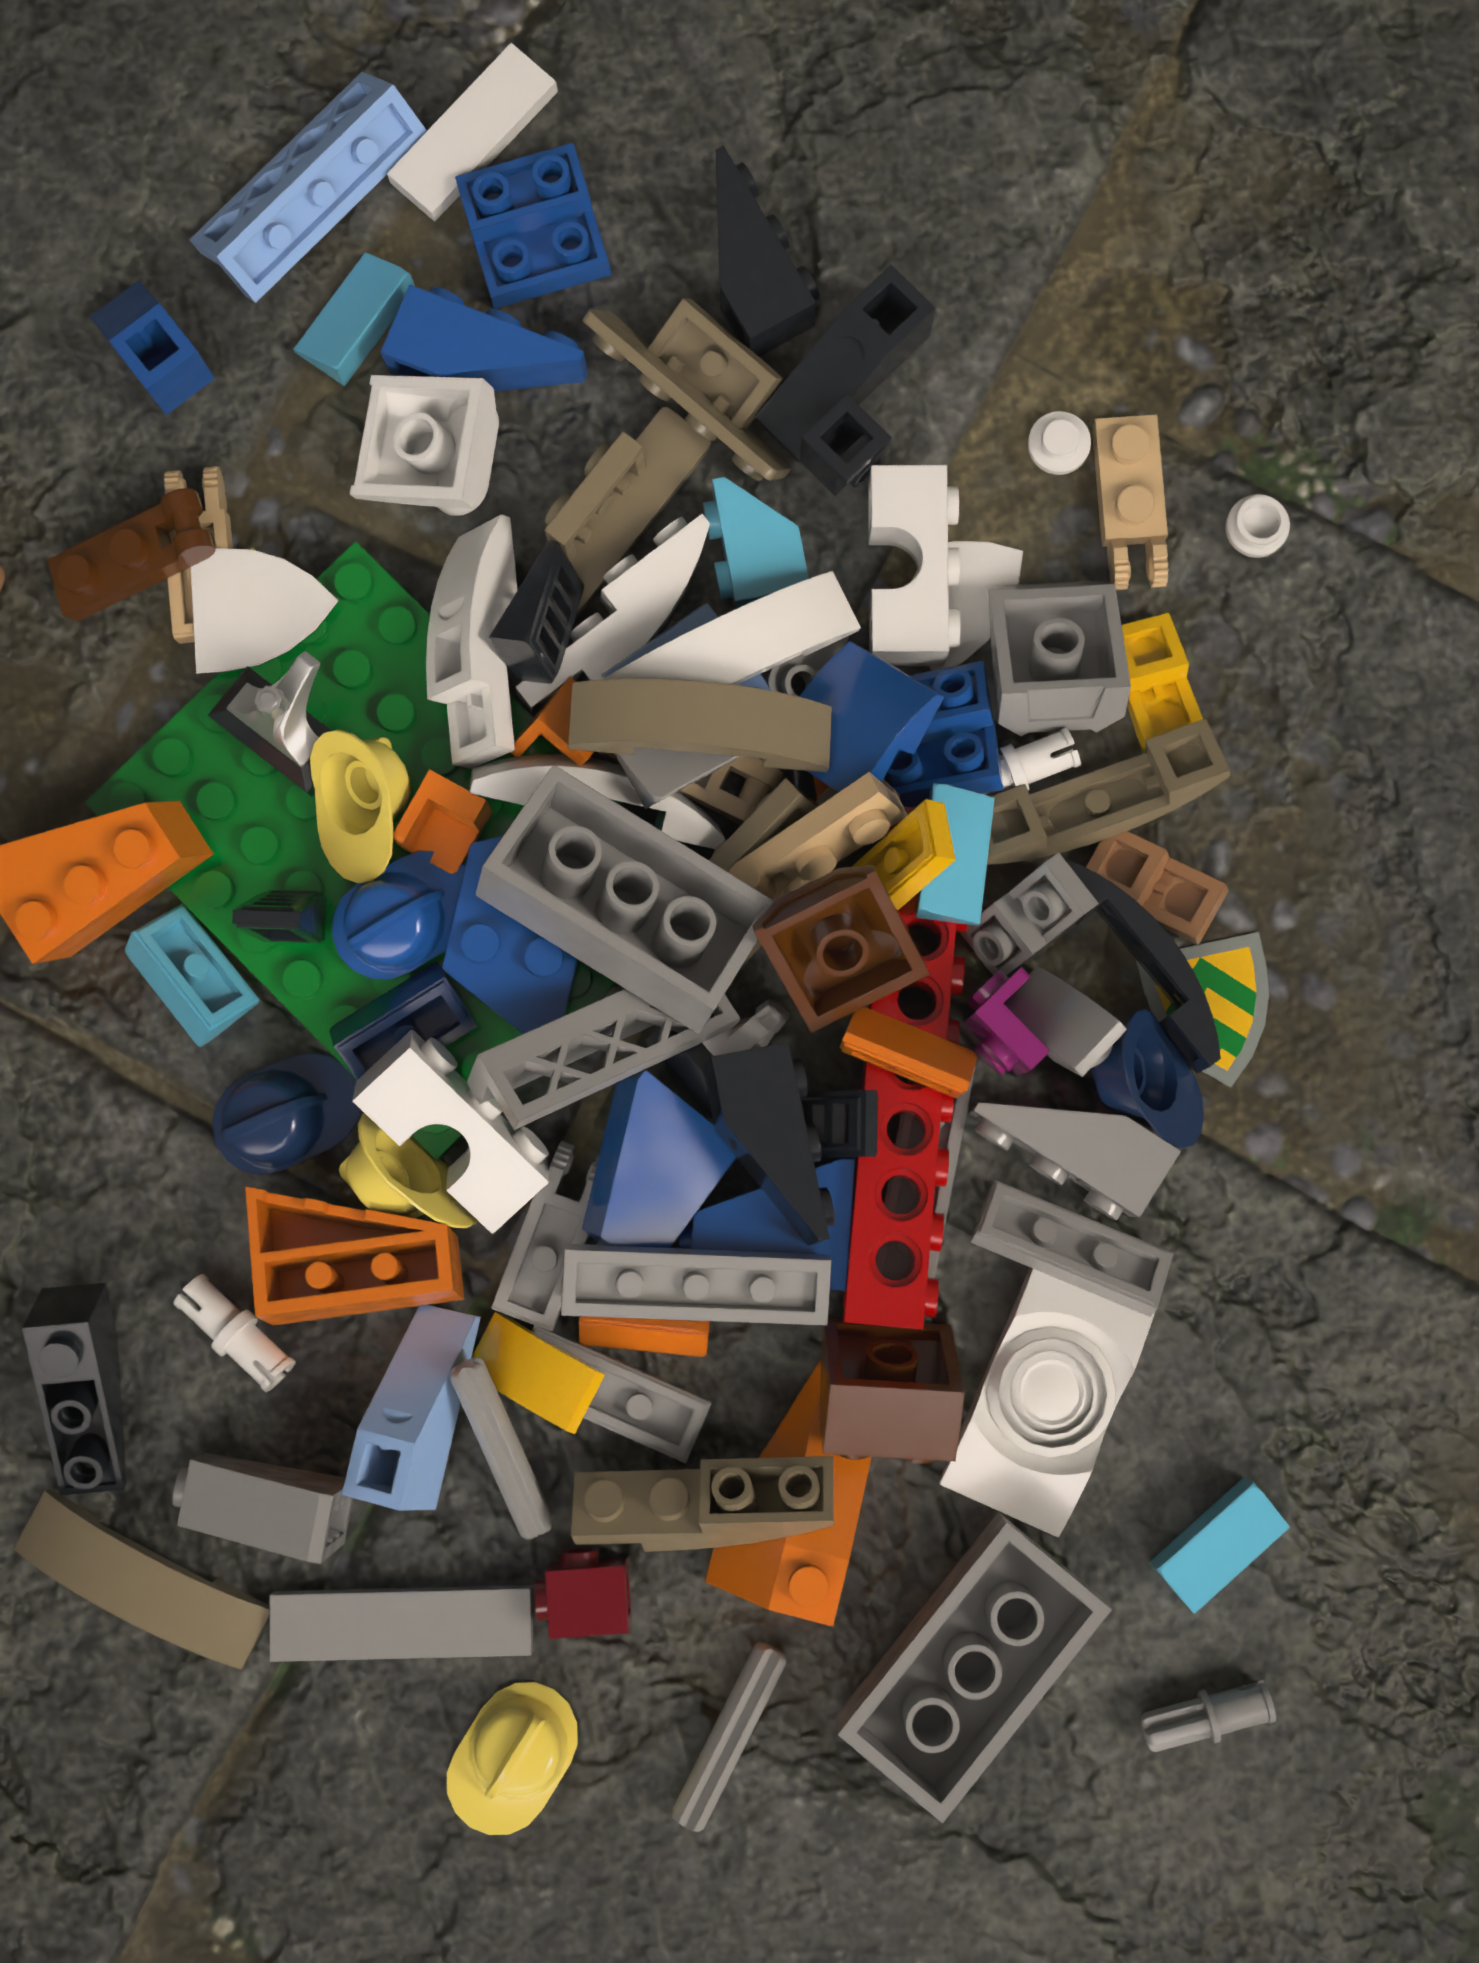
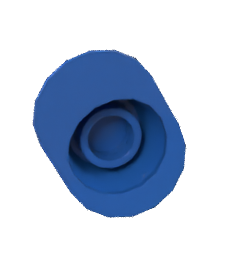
[332,851,465,980]

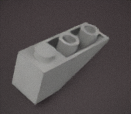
[968,1103,1181,1221]

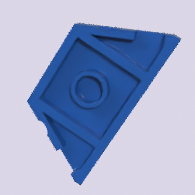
[442,835,578,1034]

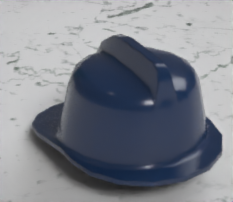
[1089,1009,1204,1149]
[212,1053,360,1175]

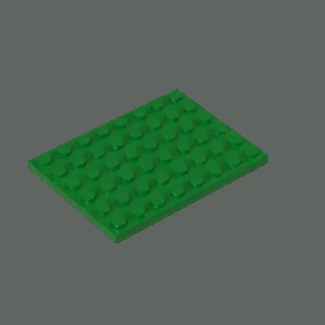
[85,541,624,1160]

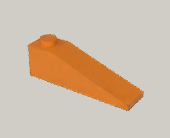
[705,1359,872,1627]

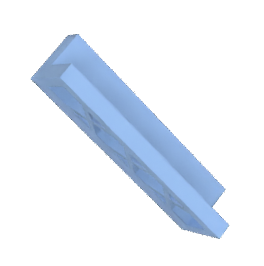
[189,72,427,303]

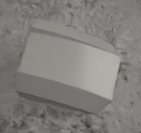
[988,581,1131,736]

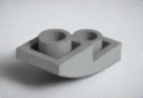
[960,853,1099,976]
[1003,966,1127,1077]

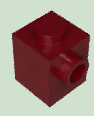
[535,1547,632,1639]

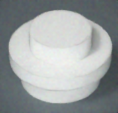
[1028,411,1091,475]
[1225,494,1290,558]

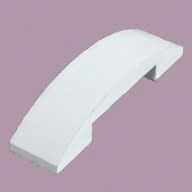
[603,571,861,685]
[470,754,725,849]

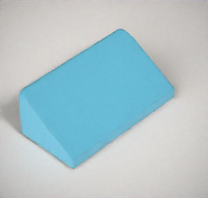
[293,252,415,387]
[915,783,995,926]
[125,903,260,1047]
[1149,1476,1290,1614]

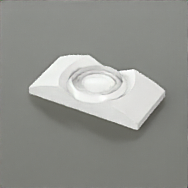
[938,1267,1155,1538]

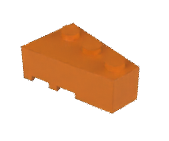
[245,1186,464,1326]

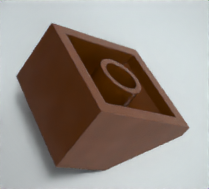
[819,1317,965,1464]

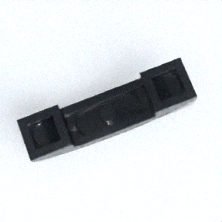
[1064,859,1221,1074]

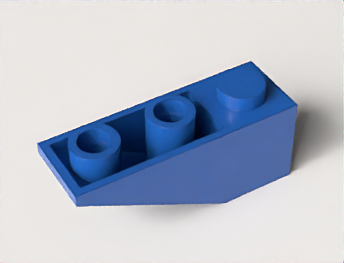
[381,284,588,392]

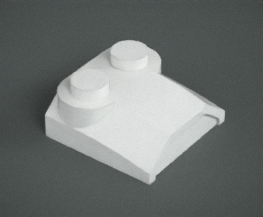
[350,375,499,516]

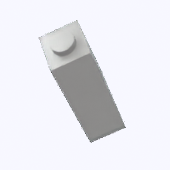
[173,1453,353,1564]

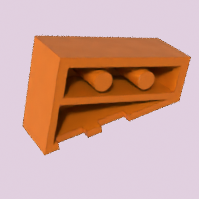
[0,801,214,964]

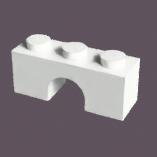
[868,465,960,666]
[352,1029,549,1234]

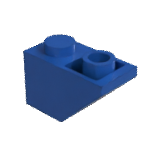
[90,280,215,415]

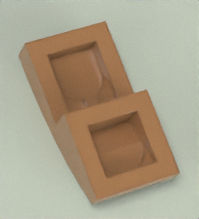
[1086,831,1229,945]

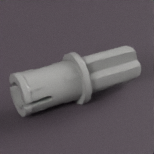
[1141,1679,1276,1752]

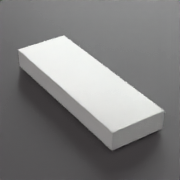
[387,43,558,222]

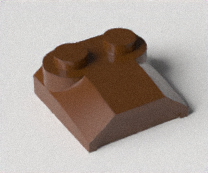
[752,865,930,1033]

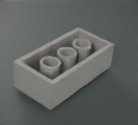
[475,764,775,1034]
[835,1512,1112,1823]

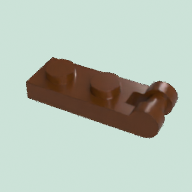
[47,488,215,621]

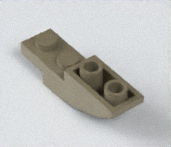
[571,1456,834,1552]

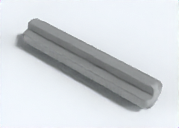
[450,1357,553,1539]
[672,1641,786,1832]

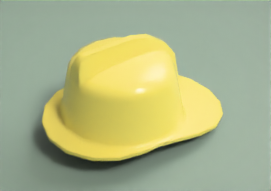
[310,729,411,883]
[339,1113,478,1228]
[447,1682,578,1835]

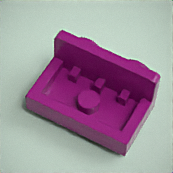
[963,967,1050,1077]

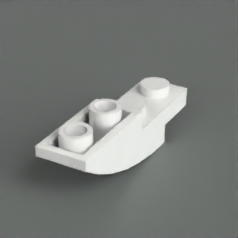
[516,514,710,715]
[426,515,518,769]

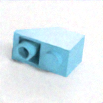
[703,477,809,610]

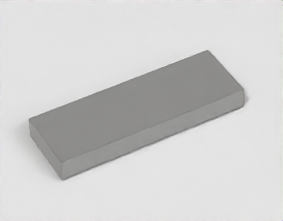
[970,1180,1174,1317]
[532,1325,712,1463]

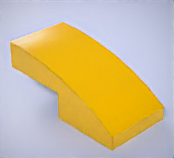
[1121,613,1203,753]
[471,1312,605,1434]

